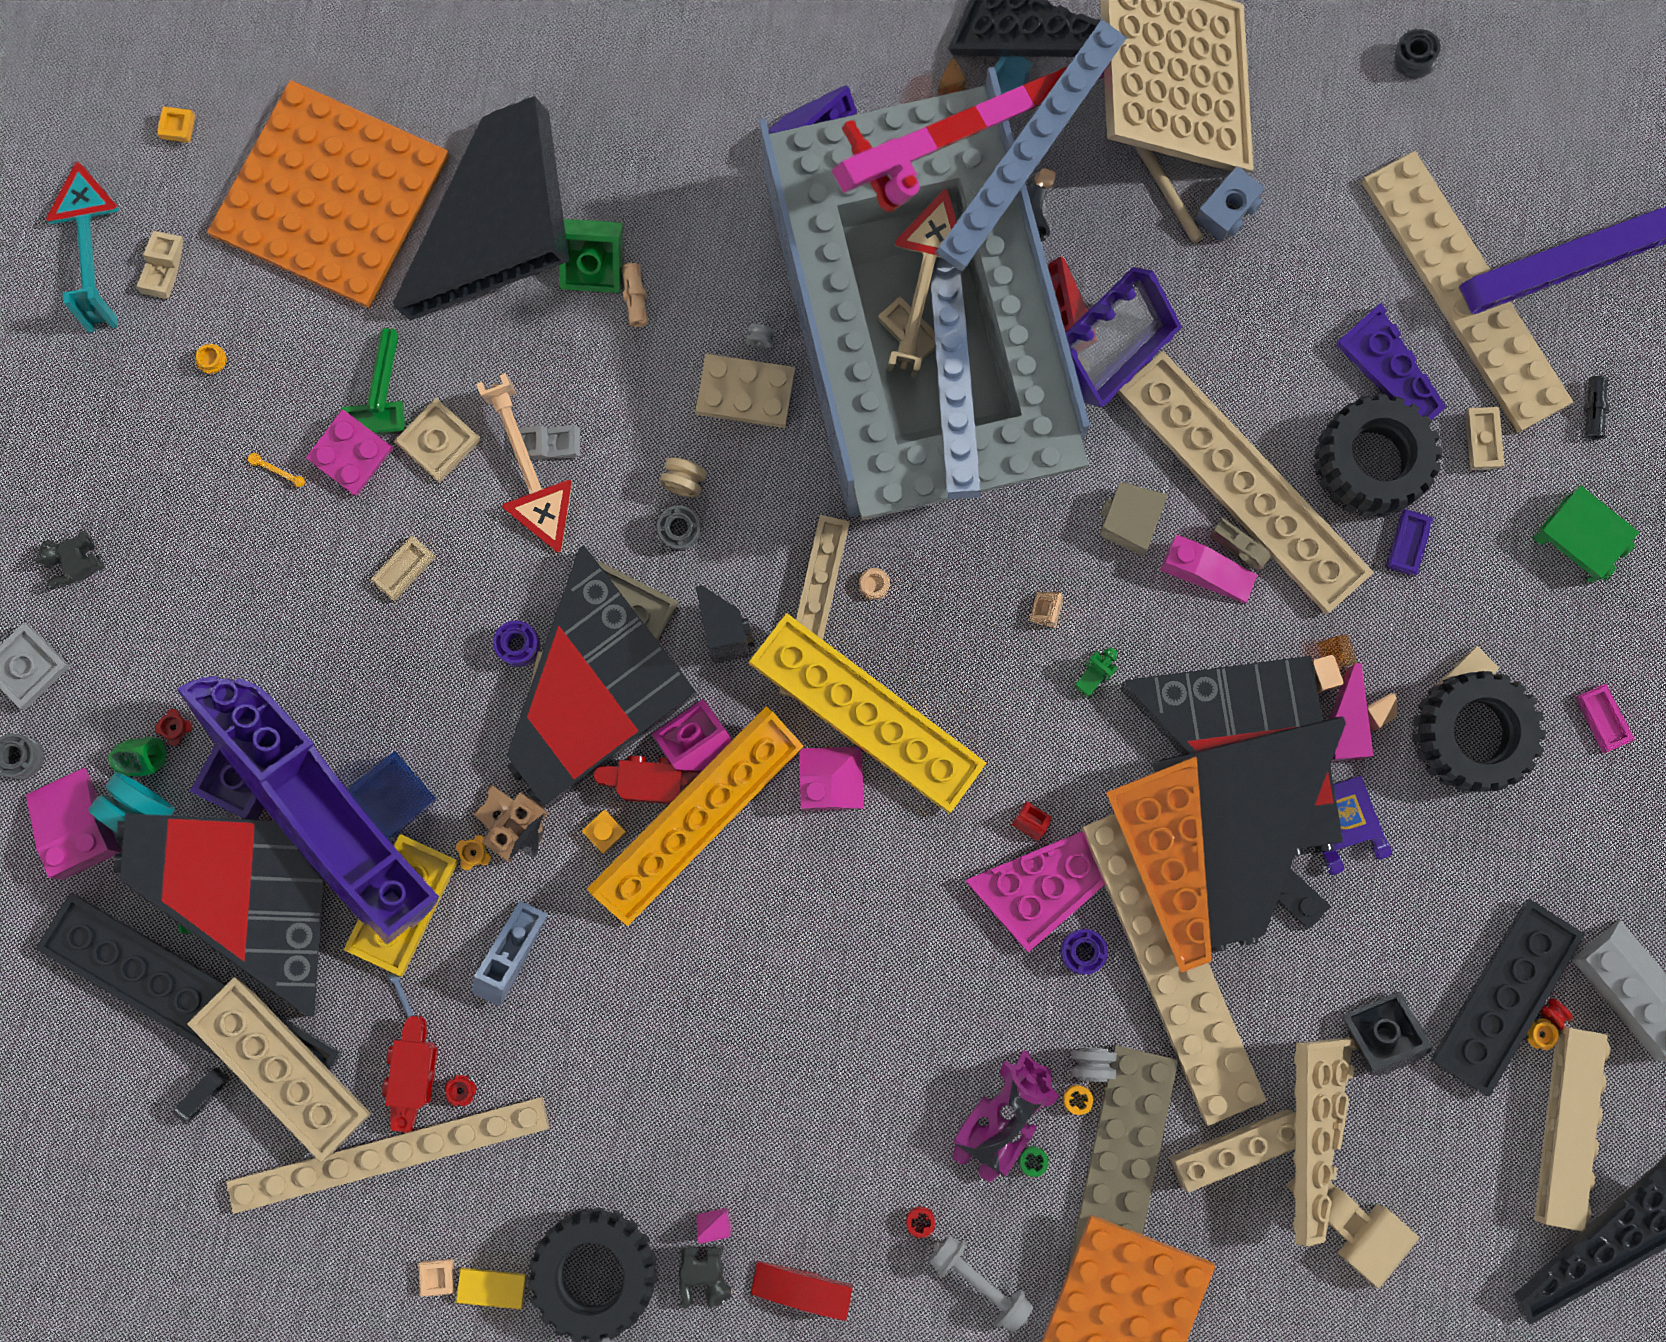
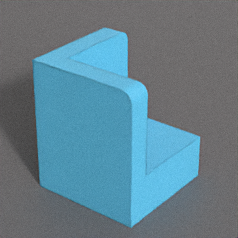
[994,56,1033,94]

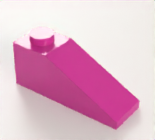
[1159,535,1257,604]
[1329,663,1373,762]

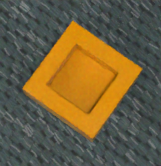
[157,106,196,143]
[582,809,627,854]

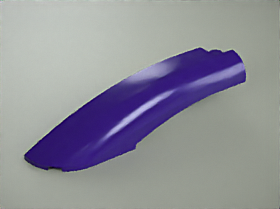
[177,676,439,945]

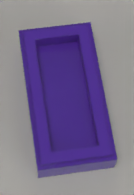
[1385,509,1434,577]

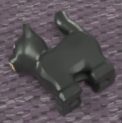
[34,531,105,590]
[678,1246,732,1310]

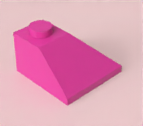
[652,699,732,771]
[799,747,864,811]

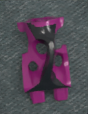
[952,1049,1059,1183]

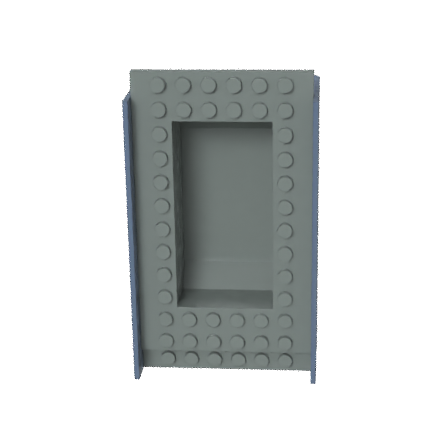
[759,67,1090,520]

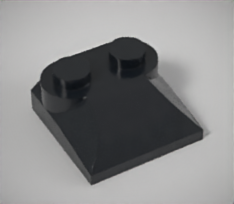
[1341,991,1433,1076]

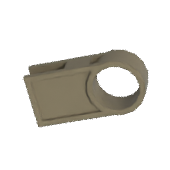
[1209,518,1271,570]

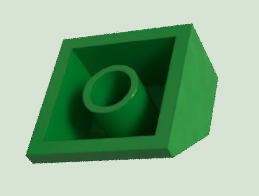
[559,219,624,293]

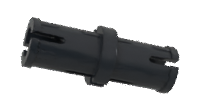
[1584,376,1610,440]

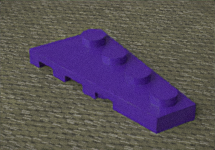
[1336,302,1446,421]

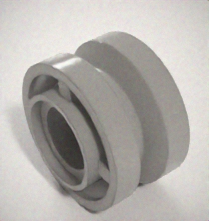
[1071,1047,1117,1082]

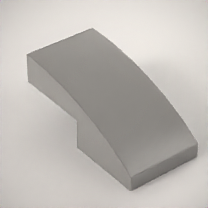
[514,424,580,460]

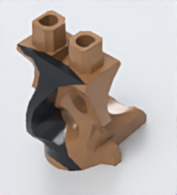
[474,784,548,862]

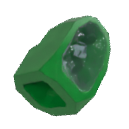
[107,736,167,776]

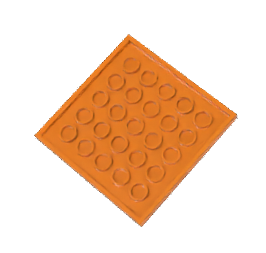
[207,80,450,309]

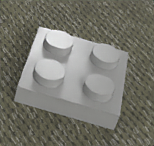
[0,622,71,710]

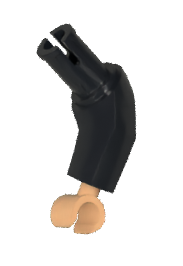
[1027,168,1056,242]

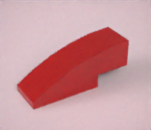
[751,1260,853,1321]

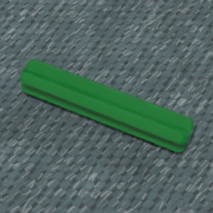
[366,328,398,413]

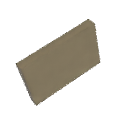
[597,560,679,642]

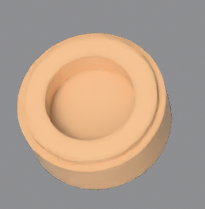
[859,568,890,600]

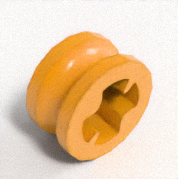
[1063,1085,1093,1115]

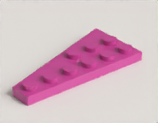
[964,831,1105,953]

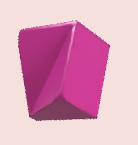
[696,1207,732,1244]

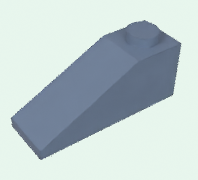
[472,901,548,1007]

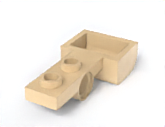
[1286,1175,1420,1289]

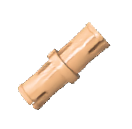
[621,263,649,327]

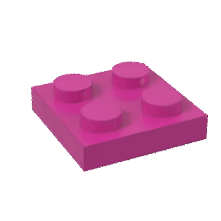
[306,409,394,496]

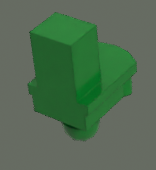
[1073,648,1118,698]

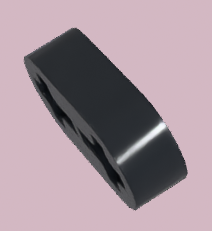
[173,1067,229,1125]

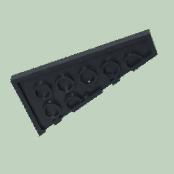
[1514,1155,1666,1325]

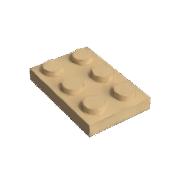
[696,354,795,428]

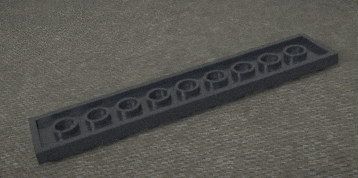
[35,893,342,1071]

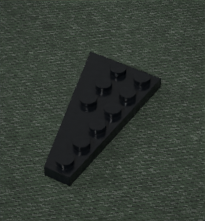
[948,0,1100,57]

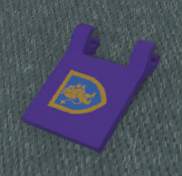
[1322,776,1392,875]

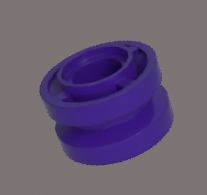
[493,620,541,667]
[1060,929,1108,974]

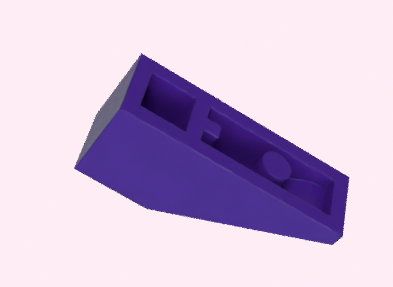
[768,85,857,134]

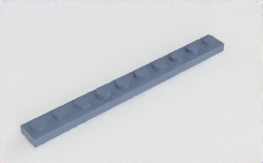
[936,19,1127,272]
[930,257,981,500]

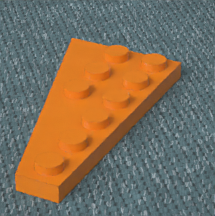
[1106,756,1212,973]

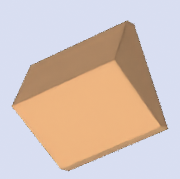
[1030,592,1063,629]

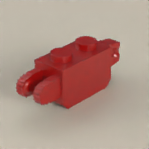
[593,756,701,804]
[382,1015,438,1132]

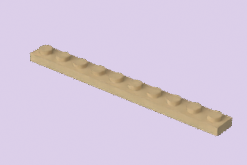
[226,1097,550,1214]

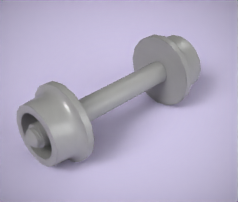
[928,1235,1033,1333]

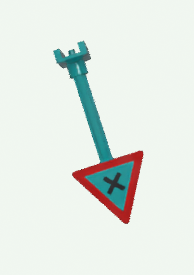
[46,162,119,333]

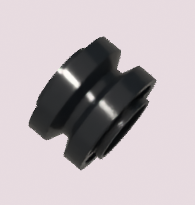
[1394,29,1440,78]

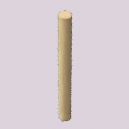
[1134,146,1203,244]

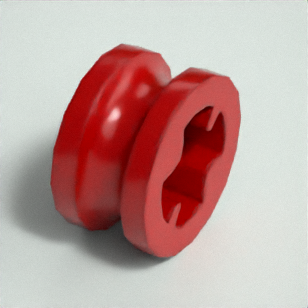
[1539,998,1573,1031]
[906,1206,936,1238]

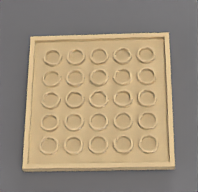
[1100,0,1254,174]

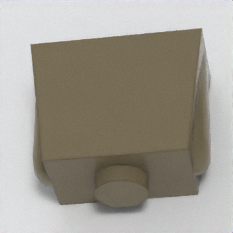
[1099,482,1168,557]

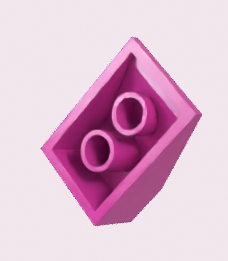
[26,768,121,880]

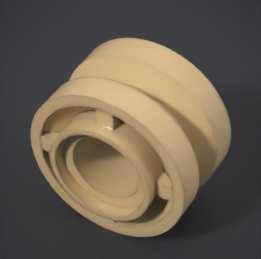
[659,458,707,497]

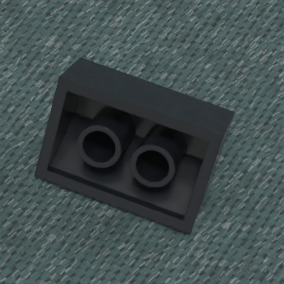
[696,585,755,664]

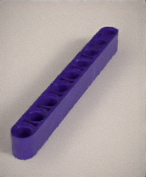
[1459,206,1666,315]

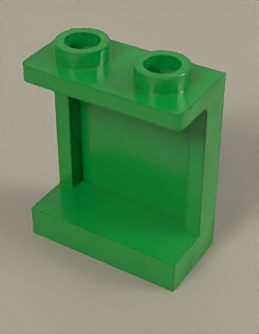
[1532,485,1640,584]

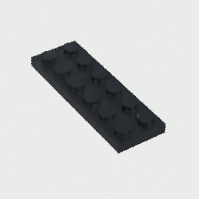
[1430,899,1585,1097]

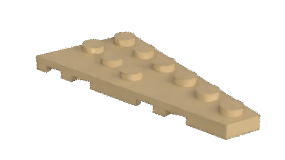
[1293,1037,1358,1247]

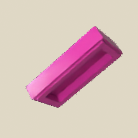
[1574,684,1635,754]

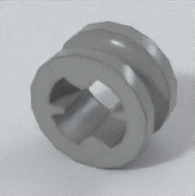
[746,324,775,348]

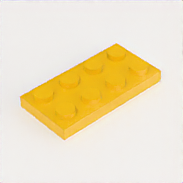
[344,834,459,976]

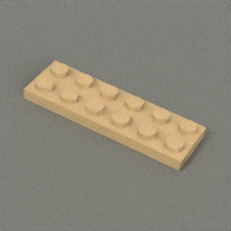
[188,977,371,1162]

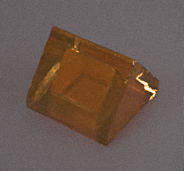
[938,59,966,96]
[1318,634,1357,669]

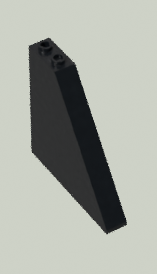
[393,95,569,321]
[1152,716,1346,953]

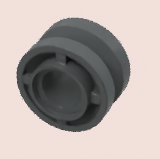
[657,505,702,550]
[0,733,44,780]

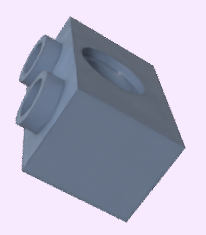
[1194,166,1265,243]

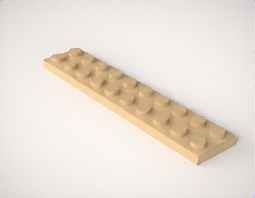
[1361,151,1573,433]
[1117,351,1374,615]
[1081,813,1266,1126]

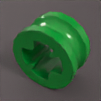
[1018,1146,1049,1177]

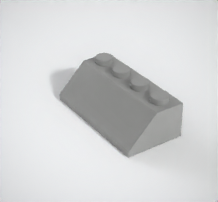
[1571,920,1666,1062]

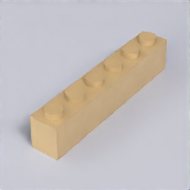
[1534,1027,1610,1231]

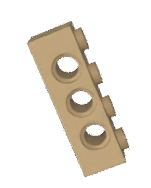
[1169,1109,1296,1193]

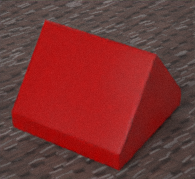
[1011,801,1052,842]

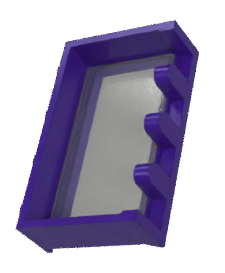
[1066,267,1182,408]

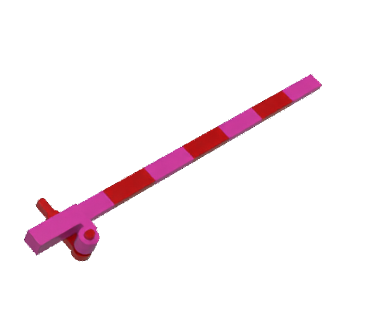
[831,66,1104,212]

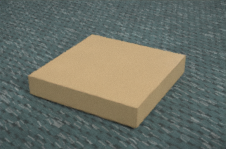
[394,398,481,483]

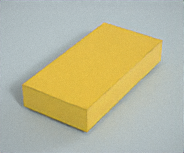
[456,1267,527,1309]

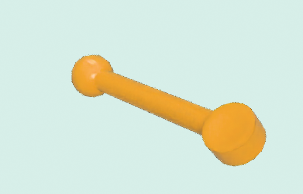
[248,453,305,488]

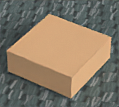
[418,1259,455,1297]

